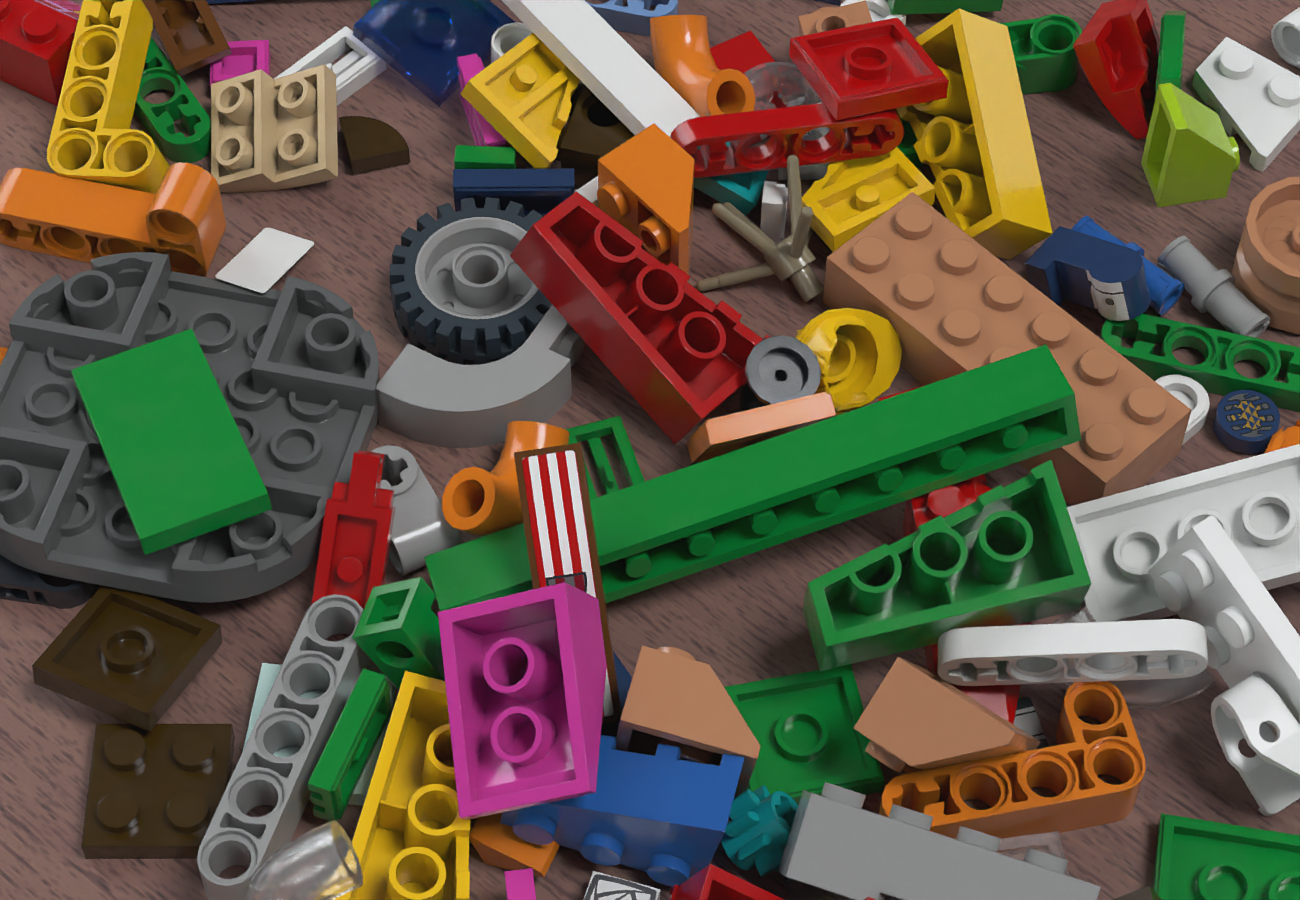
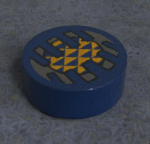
[1213,390,1280,454]

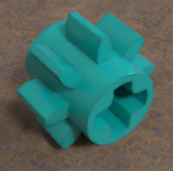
[721,785,798,877]

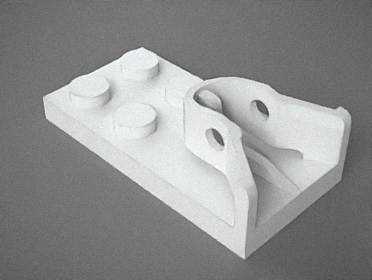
[1067,444,1300,622]
[1148,514,1300,816]

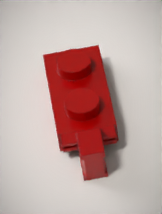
[311,450,396,636]

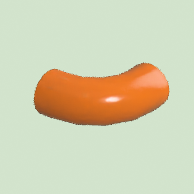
[650,15,756,117]
[442,421,570,536]

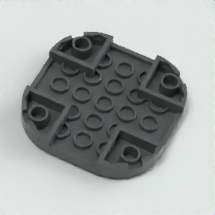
[0,252,380,603]

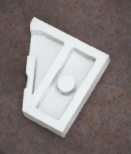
[1192,37,1300,173]

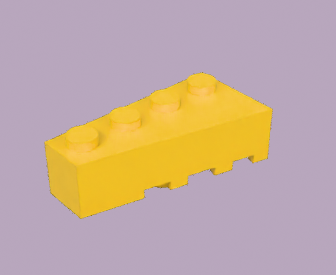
[896,9,1053,260]
[334,671,470,900]

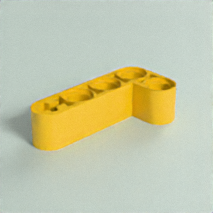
[47,0,170,194]

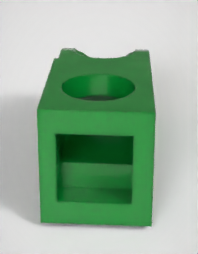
[352,577,445,690]

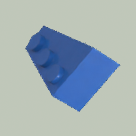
[500,735,745,887]

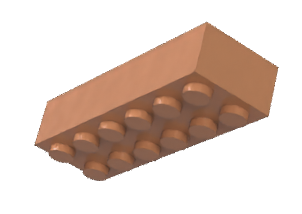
[823,192,1192,506]

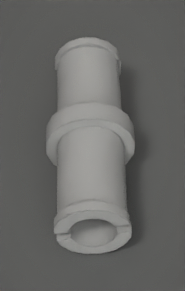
[1157,236,1270,338]

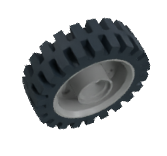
[390,197,552,365]

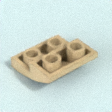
[211,64,338,193]

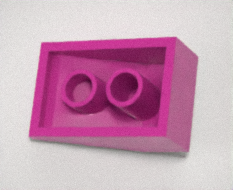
[438,582,607,820]

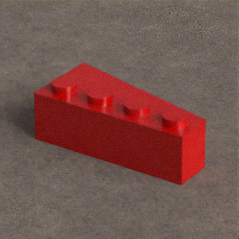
[509,191,771,444]

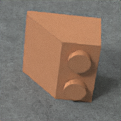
[615,645,761,798]
[854,657,1040,773]

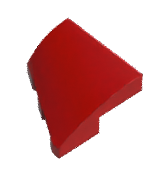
[1073,0,1160,140]

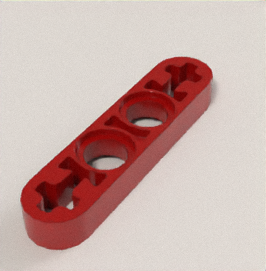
[670,103,904,178]

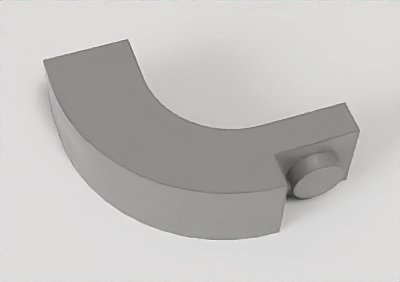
[376,305,585,448]

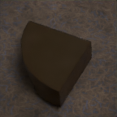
[339,116,410,174]

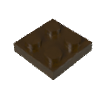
[32,585,222,732]
[81,724,235,859]

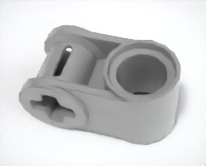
[371,445,462,576]

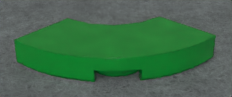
[1155,11,1186,99]

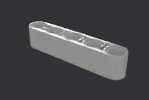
[197,594,369,900]

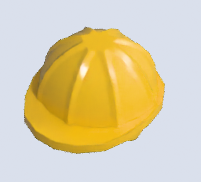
[795,308,902,415]

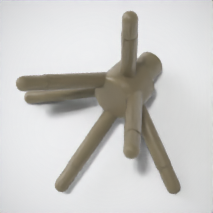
[696,155,824,303]

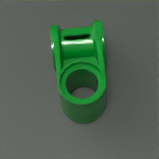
[997,14,1082,95]

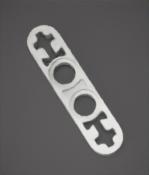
[938,619,1208,686]

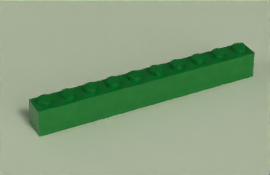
[424,344,1081,611]

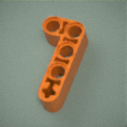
[0,162,226,277]
[879,681,1146,844]

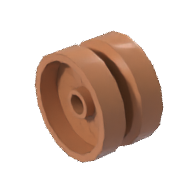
[1231,176,1300,334]

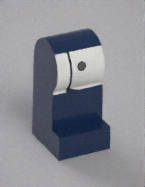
[1025,226,1151,321]

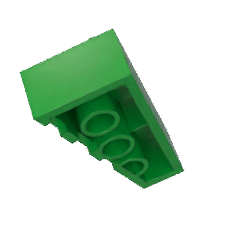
[802,460,1092,671]

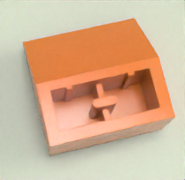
[597,123,694,283]

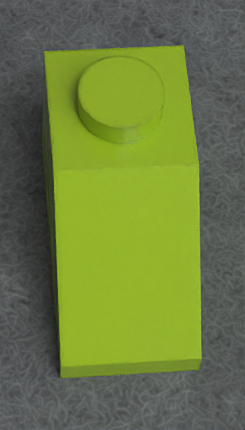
[1141,83,1240,208]

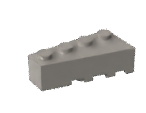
[778,782,1101,900]

